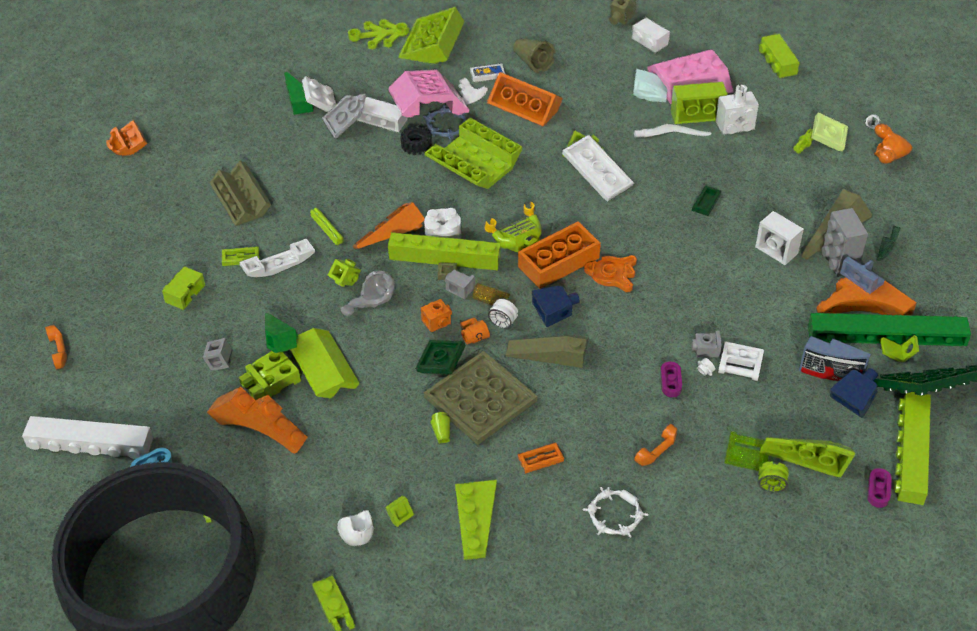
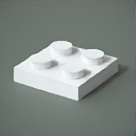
[302,76,336,112]

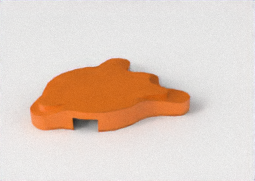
[584,255,637,292]

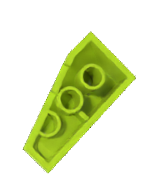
[760,437,855,477]

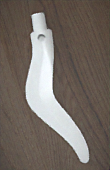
[634,124,711,138]

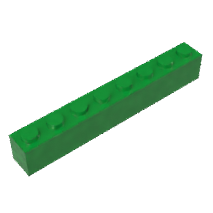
[808,313,971,346]

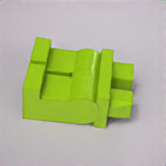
[238,351,301,400]

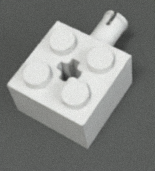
[716,85,759,135]

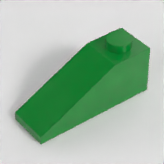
[284,72,314,115]

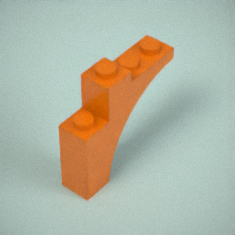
[817,277,917,315]
[207,387,308,454]

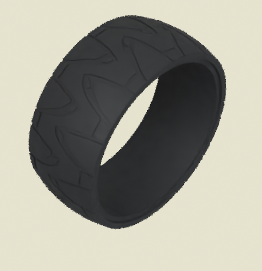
[52,462,256,631]

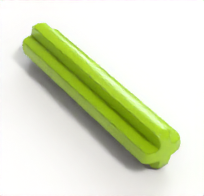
[310,208,344,245]

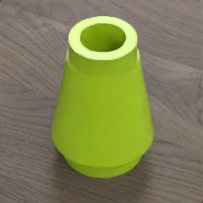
[430,412,450,444]

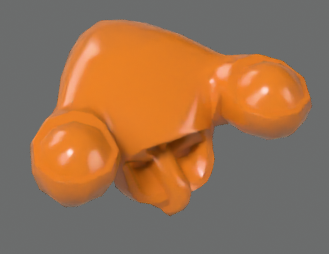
[874,124,913,164]

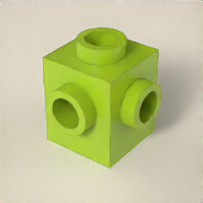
[328,259,361,287]

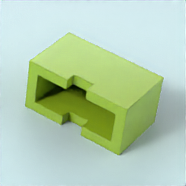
[162,266,205,310]

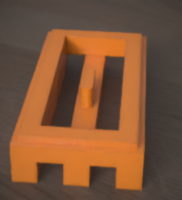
[518,443,564,473]

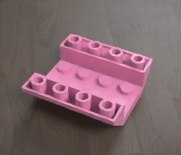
[389,70,469,117]

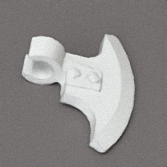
[459,78,488,105]

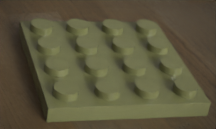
[424,351,538,445]

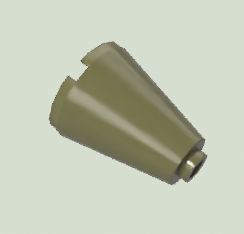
[513,38,556,73]

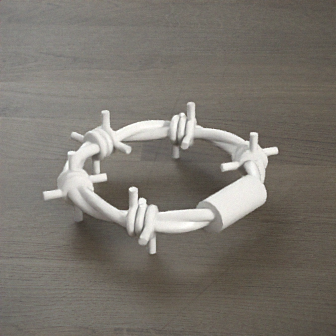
[583,487,648,538]

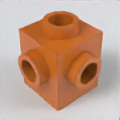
[421,299,452,332]

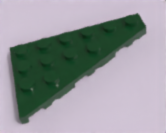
[873,365,977,395]

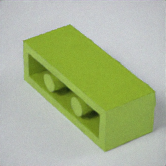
[759,34,800,78]

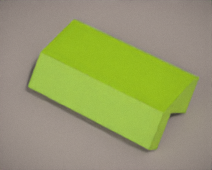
[290,328,360,398]

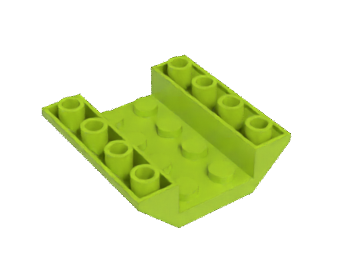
[425,118,523,189]

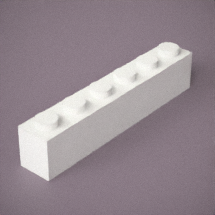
[22,416,153,459]

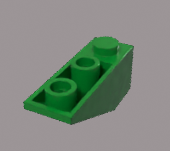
[265,313,298,353]

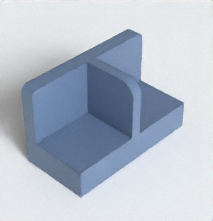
[840,257,885,294]

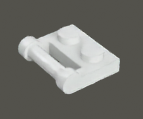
[718,342,764,381]

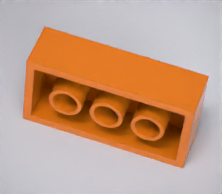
[518,221,601,289]

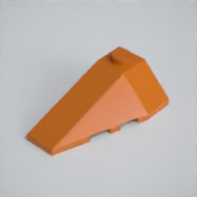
[353,202,425,249]

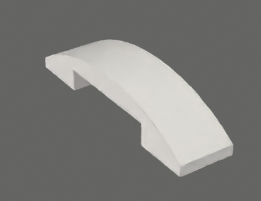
[240,239,315,277]

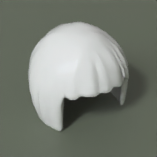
[338,510,374,546]

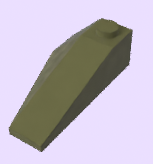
[505,334,589,368]

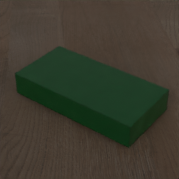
[692,185,722,216]

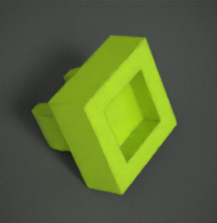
[385,496,414,527]

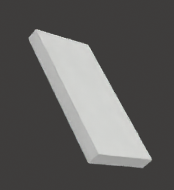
[562,135,634,201]

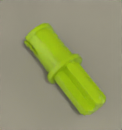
[793,129,814,154]

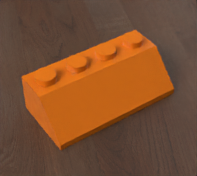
[487,72,563,126]

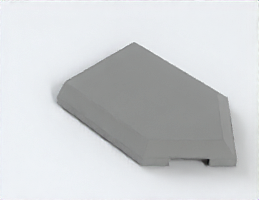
[322,94,366,139]

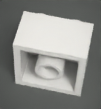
[755,211,804,265]

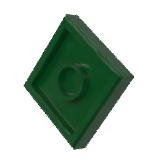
[415,340,466,374]

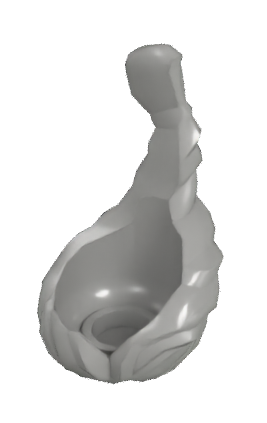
[340,271,396,316]

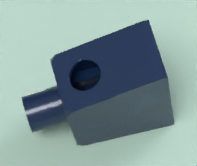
[532,286,580,327]
[830,368,878,418]

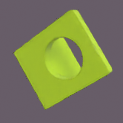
[880,335,919,362]

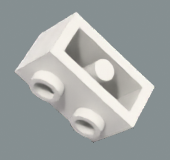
[632,18,670,53]

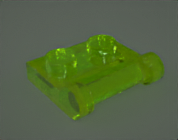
[724,431,769,471]

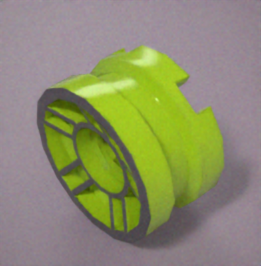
[758,461,789,492]

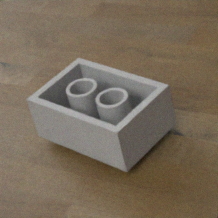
[822,208,868,276]

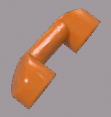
[45,325,67,370]
[634,424,677,466]

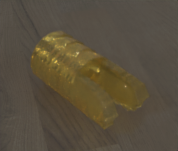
[473,283,510,305]

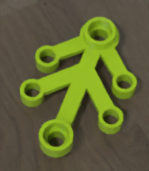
[348,19,409,49]

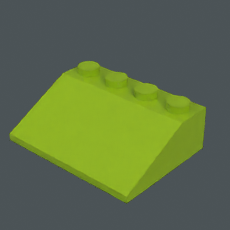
[398,7,465,64]

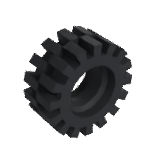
[400,126,432,155]

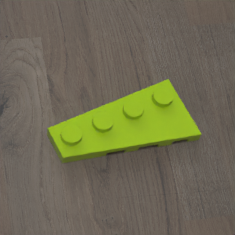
[455,480,497,560]

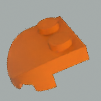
[106,120,147,156]

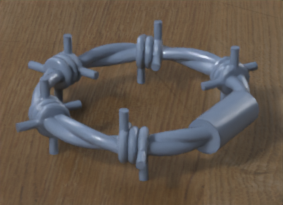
[423,105,467,140]

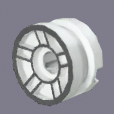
[488,299,518,329]

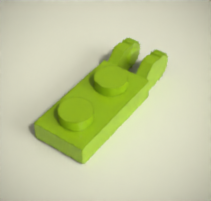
[312,575,355,631]

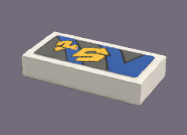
[470,64,505,82]

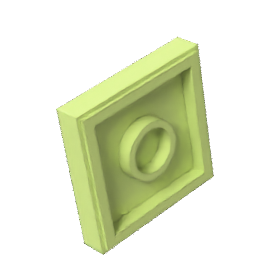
[811,113,848,151]

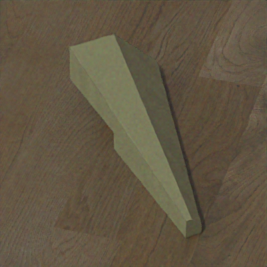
[802,189,873,259]

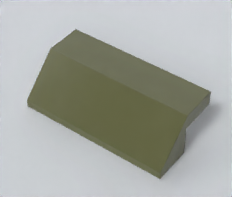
[210,160,271,226]

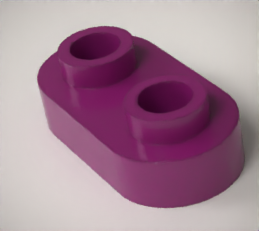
[660,361,682,397]
[867,468,892,508]

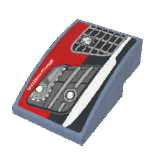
[799,336,871,381]

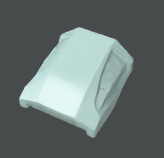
[633,69,668,102]

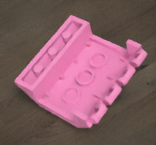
[647,50,733,104]

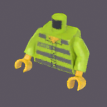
[485,202,542,253]

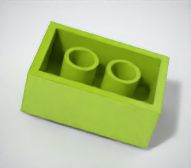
[671,82,728,124]

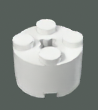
[424,208,461,239]

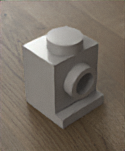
[445,270,475,299]
[691,331,722,357]
[203,338,232,370]

